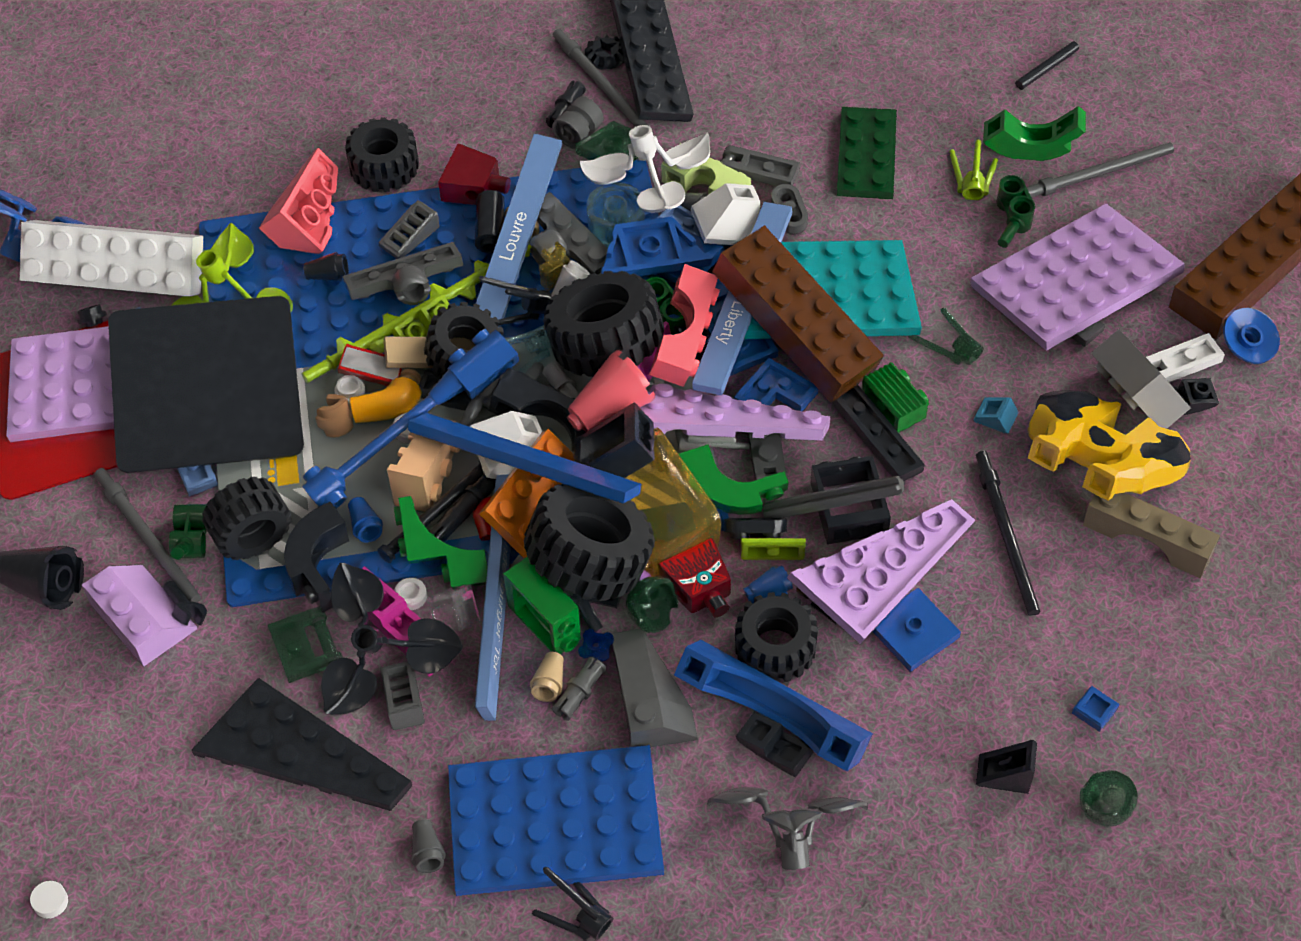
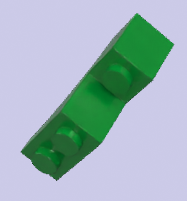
[394,496,488,589]

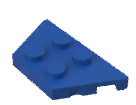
[601,216,713,276]

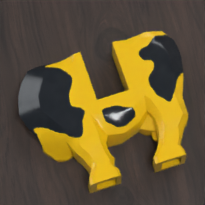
[1028,390,1191,501]

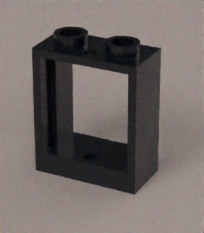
[573,402,655,478]
[810,456,891,545]

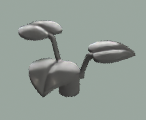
[707,787,868,870]

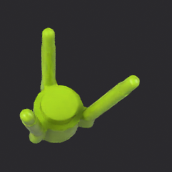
[949,139,998,200]

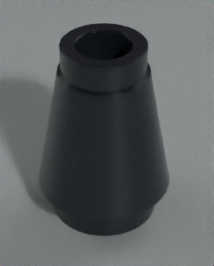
[303,252,349,281]

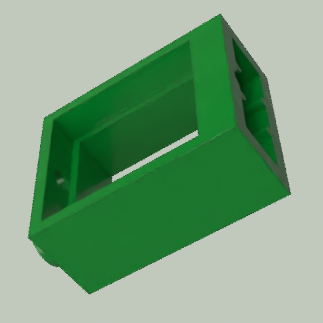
[503,557,581,654]

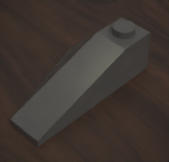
[611,628,698,748]

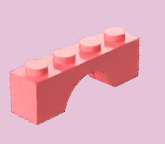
[649,264,720,387]

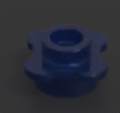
[578,629,614,662]

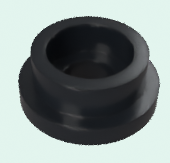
[77,304,107,328]

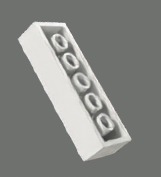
[20,220,203,296]

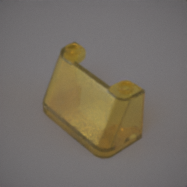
[626,427,721,580]

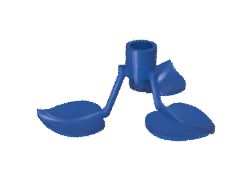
[0,190,87,262]

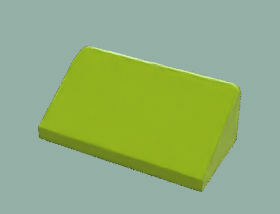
[741,538,806,560]

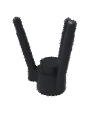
[479,276,552,325]
[532,867,613,941]

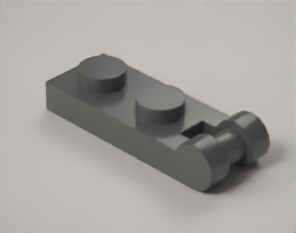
[720,145,800,186]
[748,432,788,480]

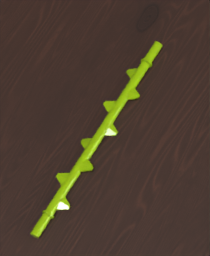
[301,244,531,383]

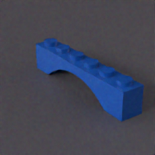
[674,640,873,771]

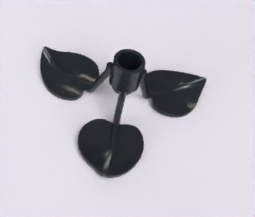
[321,563,463,715]

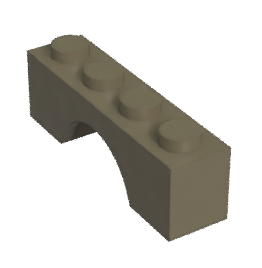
[1083,493,1220,579]

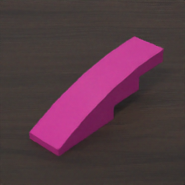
[362,566,434,677]

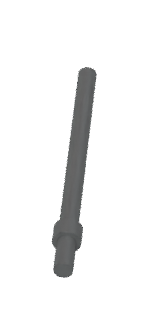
[553,29,652,129]
[1027,142,1174,197]
[94,468,201,602]

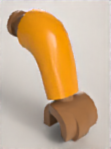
[315,369,421,437]

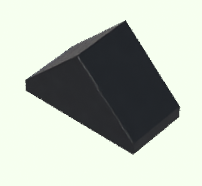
[976,740,1037,794]

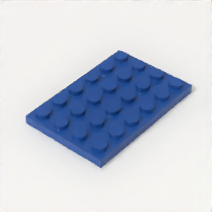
[448,745,664,896]

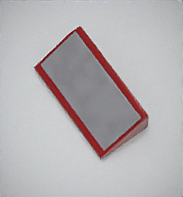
[338,344,402,386]

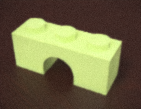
[661,143,751,195]

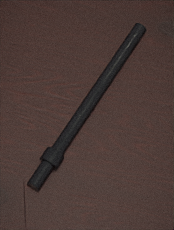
[975,451,1040,616]

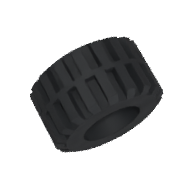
[345,117,419,192]
[424,302,504,377]
[202,476,292,560]
[735,592,818,683]

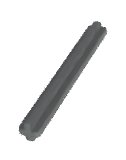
[762,476,904,518]

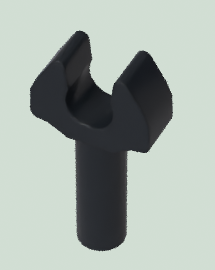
[163,581,207,626]

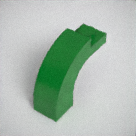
[983,106,1086,161]
[678,444,789,515]

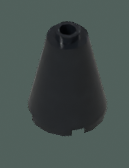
[0,546,84,610]

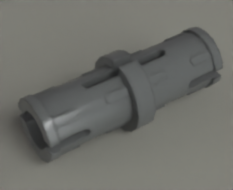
[552,657,606,721]

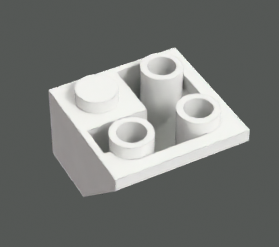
[691,183,760,245]
[469,411,542,479]

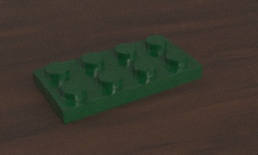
[837,107,897,199]

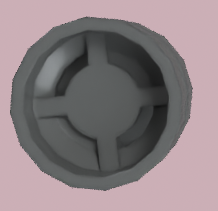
[552,96,604,149]

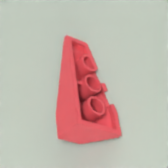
[259,148,338,254]

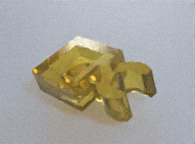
[539,241,570,291]

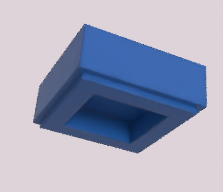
[1072,686,1120,732]

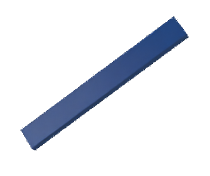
[408,413,641,504]

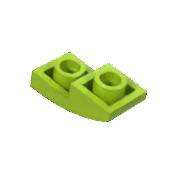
[391,294,449,337]

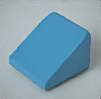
[973,397,1019,434]

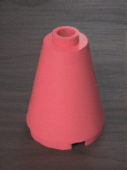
[567,350,655,432]

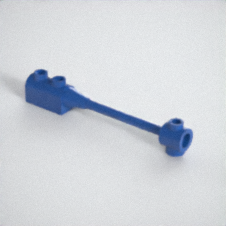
[302,329,519,509]

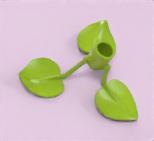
[171,223,293,312]

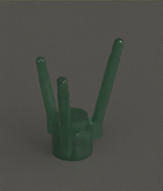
[908,307,984,365]

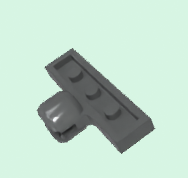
[529,192,608,275]
[343,242,463,305]

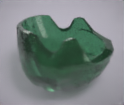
[626,576,678,633]
[1079,770,1138,827]

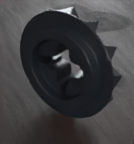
[585,35,625,69]

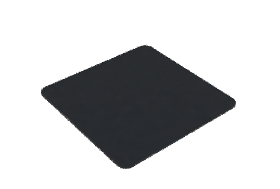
[108,296,304,473]

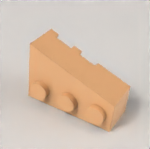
[387,419,460,512]

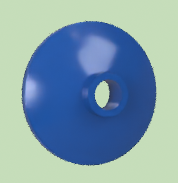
[1223,308,1280,364]

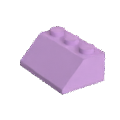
[82,565,197,666]

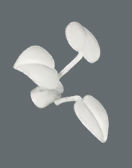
[580,125,710,213]

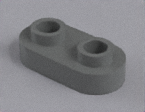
[771,184,808,234]

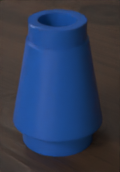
[348,497,383,543]
[743,565,793,603]

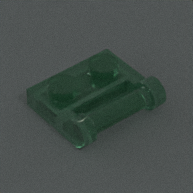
[268,607,343,683]

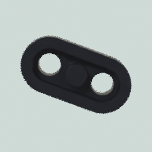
[724,518,787,539]

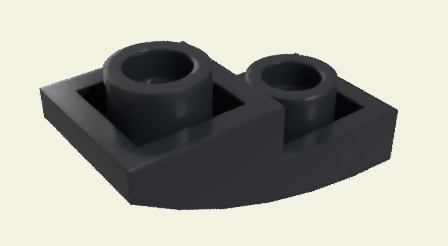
[1172,378,1219,415]

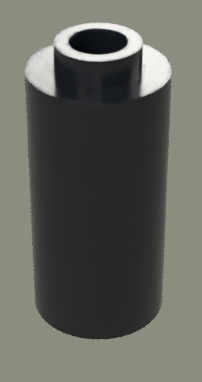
[475,190,505,254]

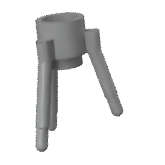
[677,433,750,481]

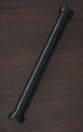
[377,460,484,563]

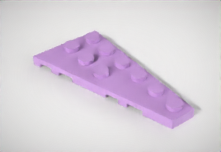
[640,384,830,441]
[787,499,975,644]

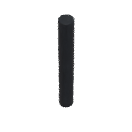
[1015,41,1079,90]

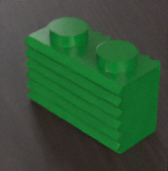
[862,362,929,433]

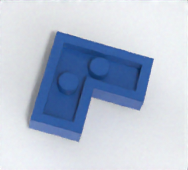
[734,358,818,411]

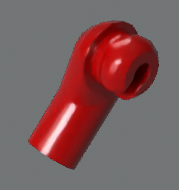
[473,496,492,541]

